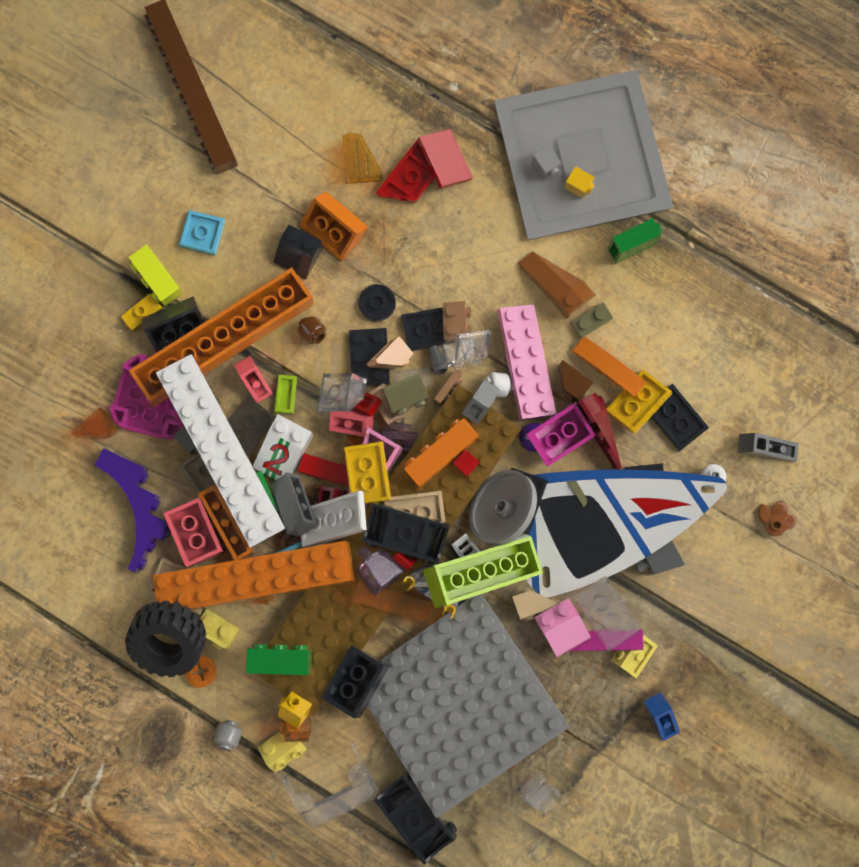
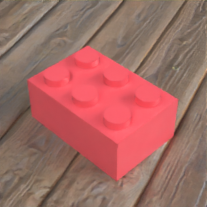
[163,497,226,568]

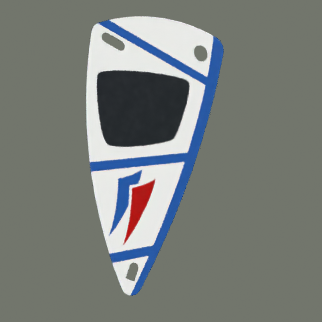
[512,470,727,597]

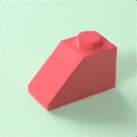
[234,356,273,403]
[329,410,374,437]

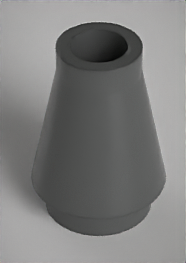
[428,345,448,375]

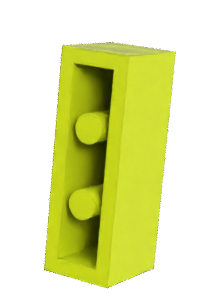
[128,244,183,306]

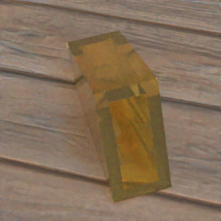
[342,132,383,184]

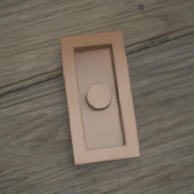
[434,368,463,406]

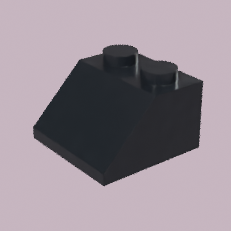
[273,224,324,279]

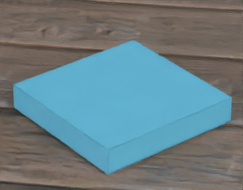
[179,210,226,256]

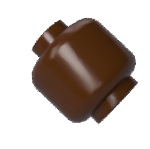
[298,316,326,344]

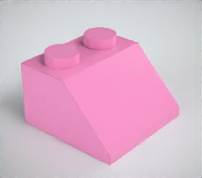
[535,598,591,657]

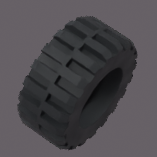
[125,601,207,678]

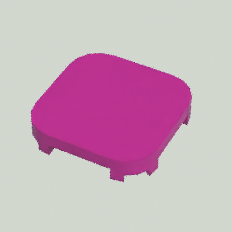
[110,354,184,440]

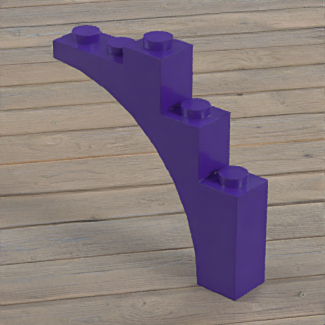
[95,448,171,573]

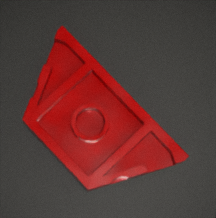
[376,140,435,203]

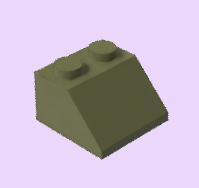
[383,373,428,416]

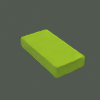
[274,375,298,415]

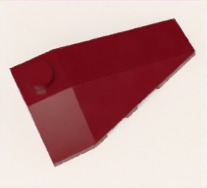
[577,393,622,470]

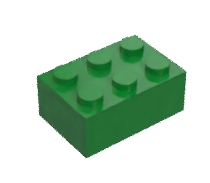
[246,644,312,675]

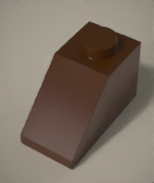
[558,360,594,403]

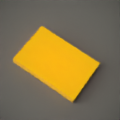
[606,369,672,435]
[344,441,392,504]

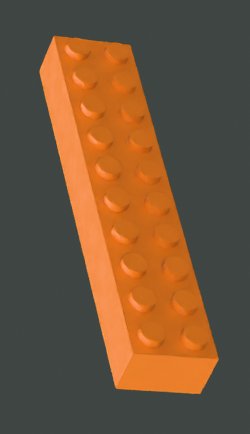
[129,267,314,407]
[153,541,356,611]

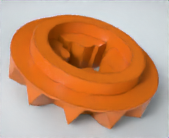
[185,656,217,688]

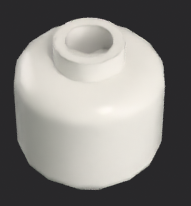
[485,372,513,397]
[699,464,726,490]

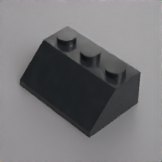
[141,296,206,353]
[321,645,390,719]

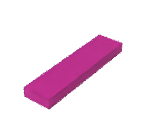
[568,630,644,652]

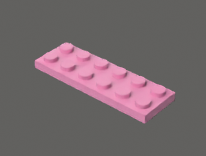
[497,305,556,420]

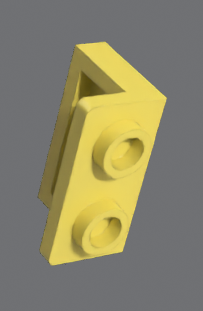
[257,725,307,772]

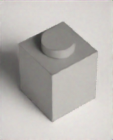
[532,145,561,179]

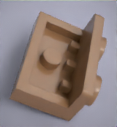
[443,301,472,342]

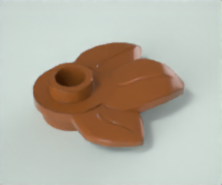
[759,501,797,536]

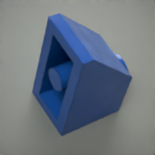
[644,693,680,741]

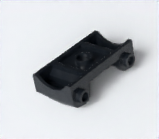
[362,501,450,564]
[374,772,457,865]

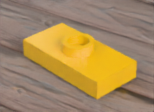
[120,293,163,332]

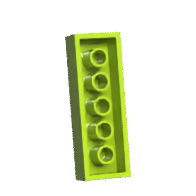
[423,536,543,608]

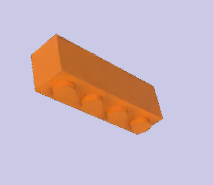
[404,418,479,489]
[198,484,255,560]

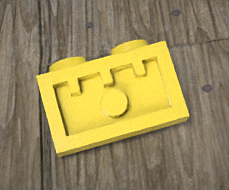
[199,608,240,650]
[611,629,658,679]

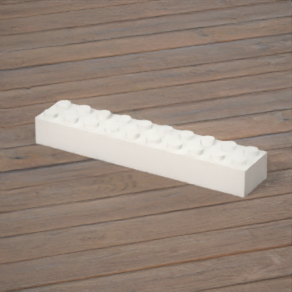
[156,354,285,547]

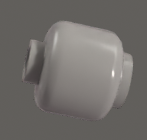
[213,720,242,751]

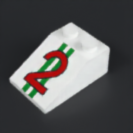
[253,415,314,480]

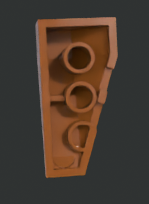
[518,251,596,319]

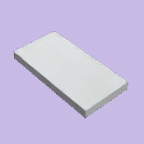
[301,491,367,548]

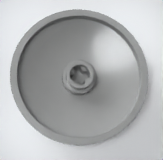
[469,470,537,546]

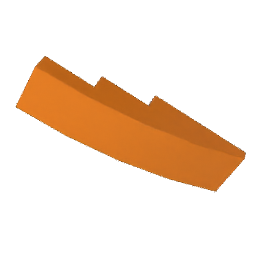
[572,336,647,398]

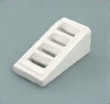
[451,533,481,558]

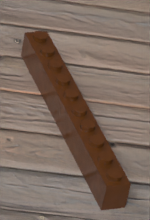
[144,0,238,174]

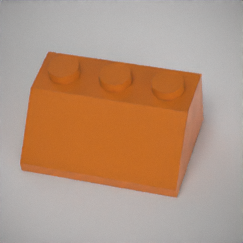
[299,192,368,261]

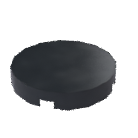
[359,284,396,322]

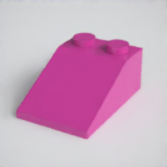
[526,403,596,467]

